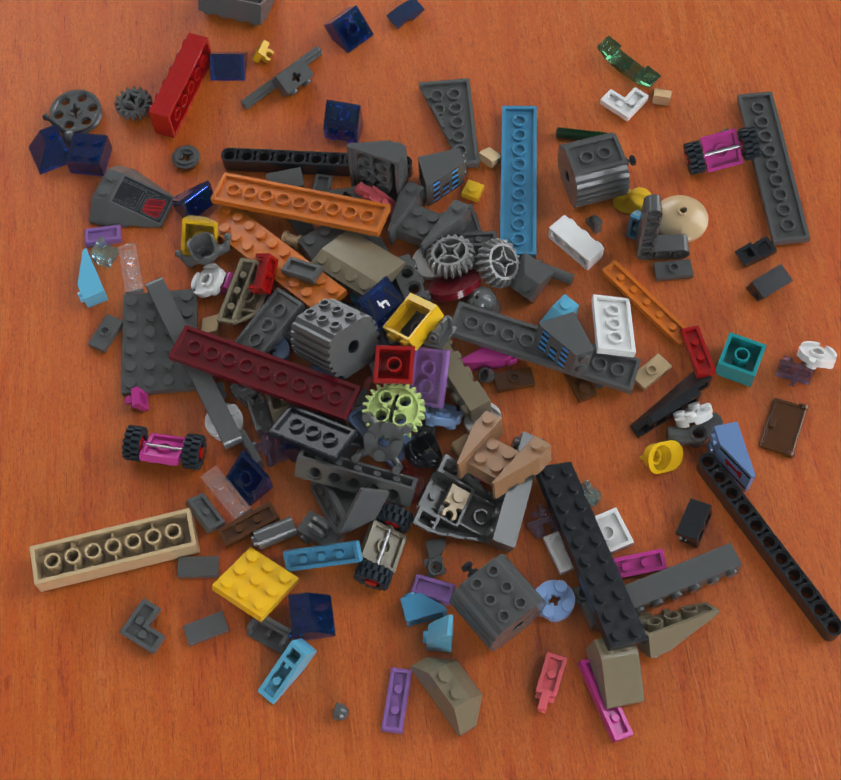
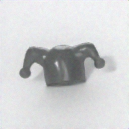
[175,232,232,268]

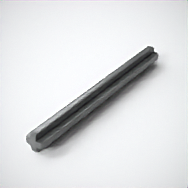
[241,46,322,109]

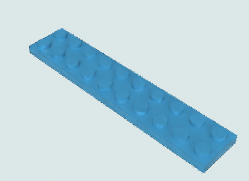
[500,106,537,258]

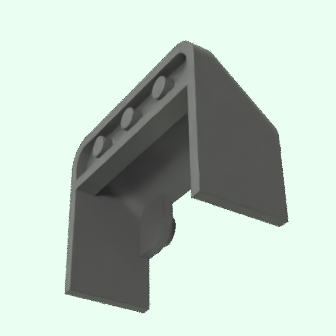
[311,443,389,534]

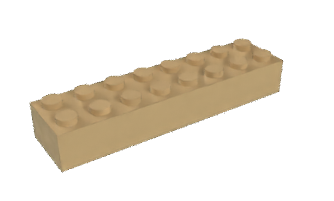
[29,508,201,592]

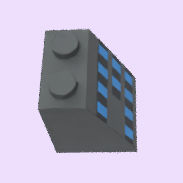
[418,148,467,206]
[533,312,594,374]

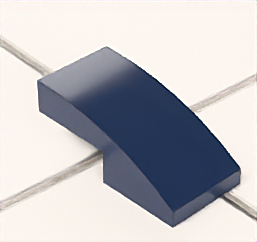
[387,0,425,29]

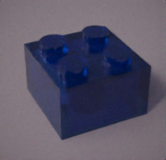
[65,132,112,176]

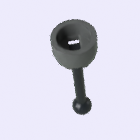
[42,114,79,146]

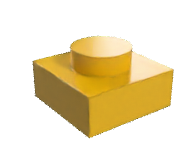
[461,179,485,203]

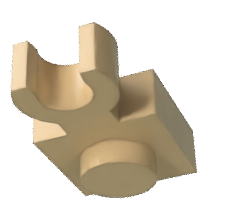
[440,484,470,522]

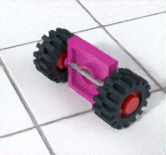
[683,126,761,175]
[122,425,207,470]

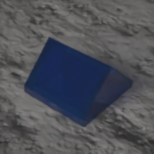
[210,52,248,81]
[225,450,273,506]

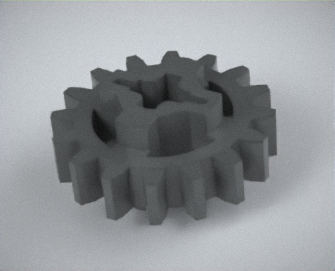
[114,86,153,121]

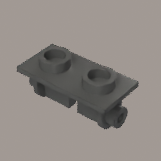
[424,315,458,349]

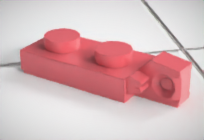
[354,182,397,219]
[535,652,567,714]

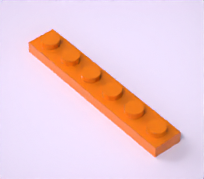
[601,260,687,348]

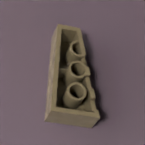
[429,339,492,422]

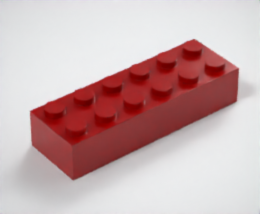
[148,33,213,138]

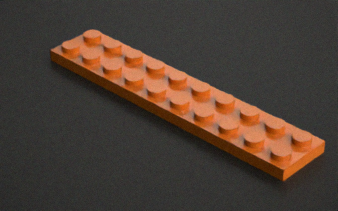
[210,172,391,237]
[207,205,348,309]

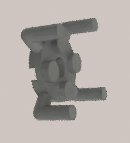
[351,411,414,475]

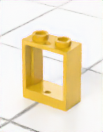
[383,293,444,351]

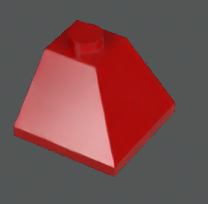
[373,345,415,384]

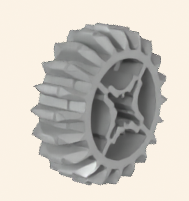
[426,234,476,280]
[475,238,521,289]

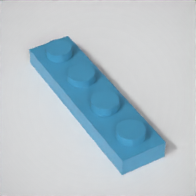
[283,540,363,572]

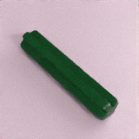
[556,127,607,140]

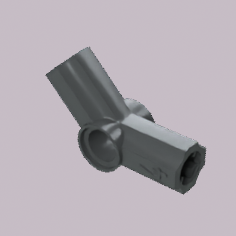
[666,412,724,448]

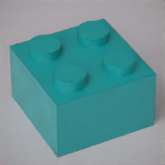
[716,332,767,387]

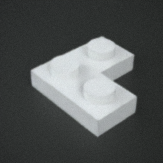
[600,87,649,122]

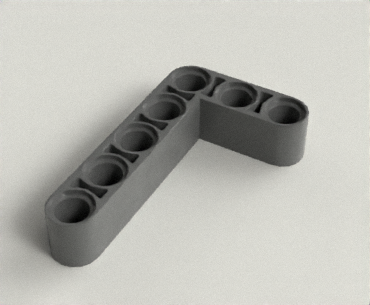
[635,194,690,260]

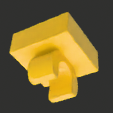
[252,40,274,63]

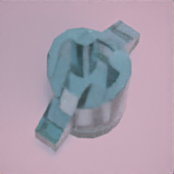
[582,479,601,507]

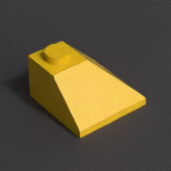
[181,215,218,256]

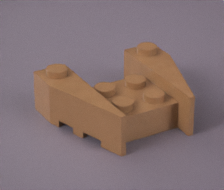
[457,410,552,499]

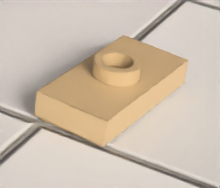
[635,353,672,391]

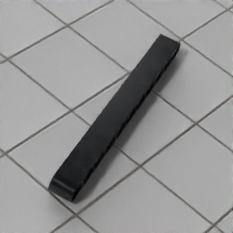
[221,148,413,178]
[696,452,841,641]

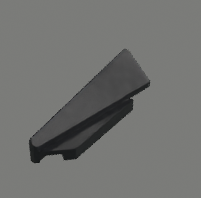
[630,371,712,438]

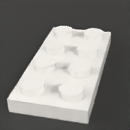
[591,294,636,357]
[543,508,634,575]

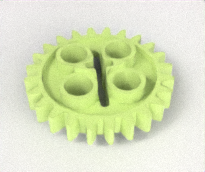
[362,384,426,442]

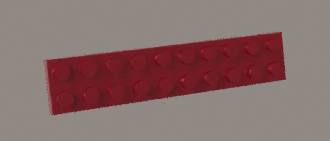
[168,325,361,423]

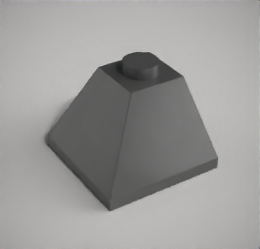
[509,252,555,303]

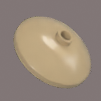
[659,195,709,242]

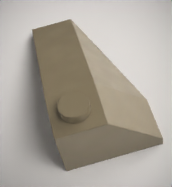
[637,602,719,658]

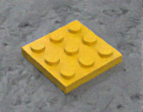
[212,547,299,622]

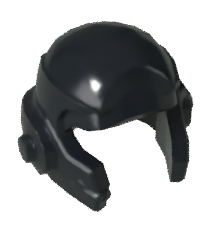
[404,430,443,469]

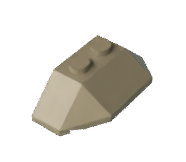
[216,258,267,325]
[410,657,482,737]

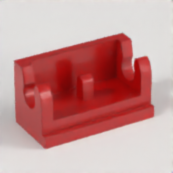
[248,253,279,295]

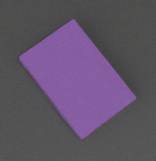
[410,346,451,409]

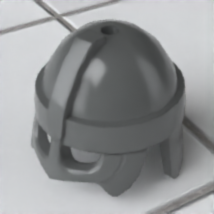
[464,286,501,314]

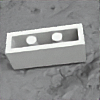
[548,215,604,271]

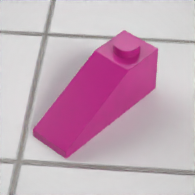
[462,347,518,371]

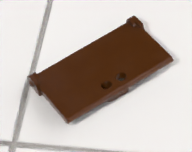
[759,398,809,458]

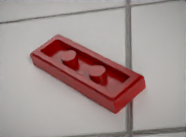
[679,325,716,378]

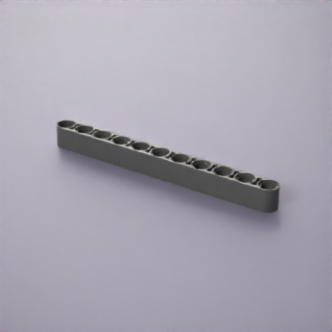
[145,276,244,450]

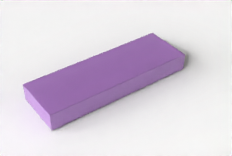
[381,667,412,735]

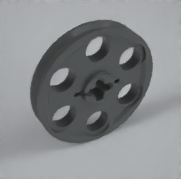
[50,90,103,135]

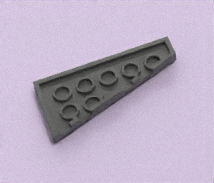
[418,78,479,168]

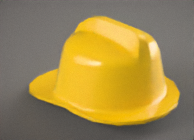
[613,187,651,214]
[639,440,683,474]

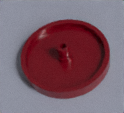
[428,268,481,302]

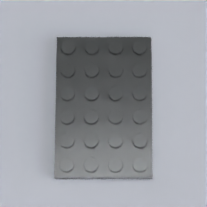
[121,289,198,397]

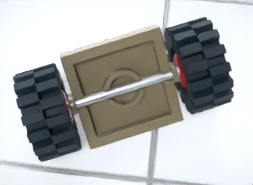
[353,503,413,591]

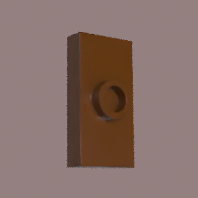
[494,367,535,393]

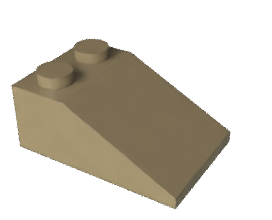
[585,638,645,709]

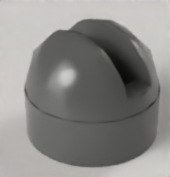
[478,367,495,383]
[333,702,349,721]

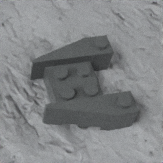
[387,181,472,259]

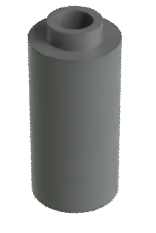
[251,516,298,550]

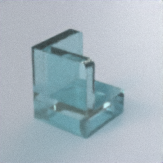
[90,236,120,268]

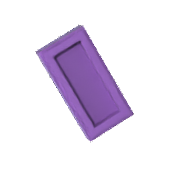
[84,224,122,247]
[411,573,456,606]

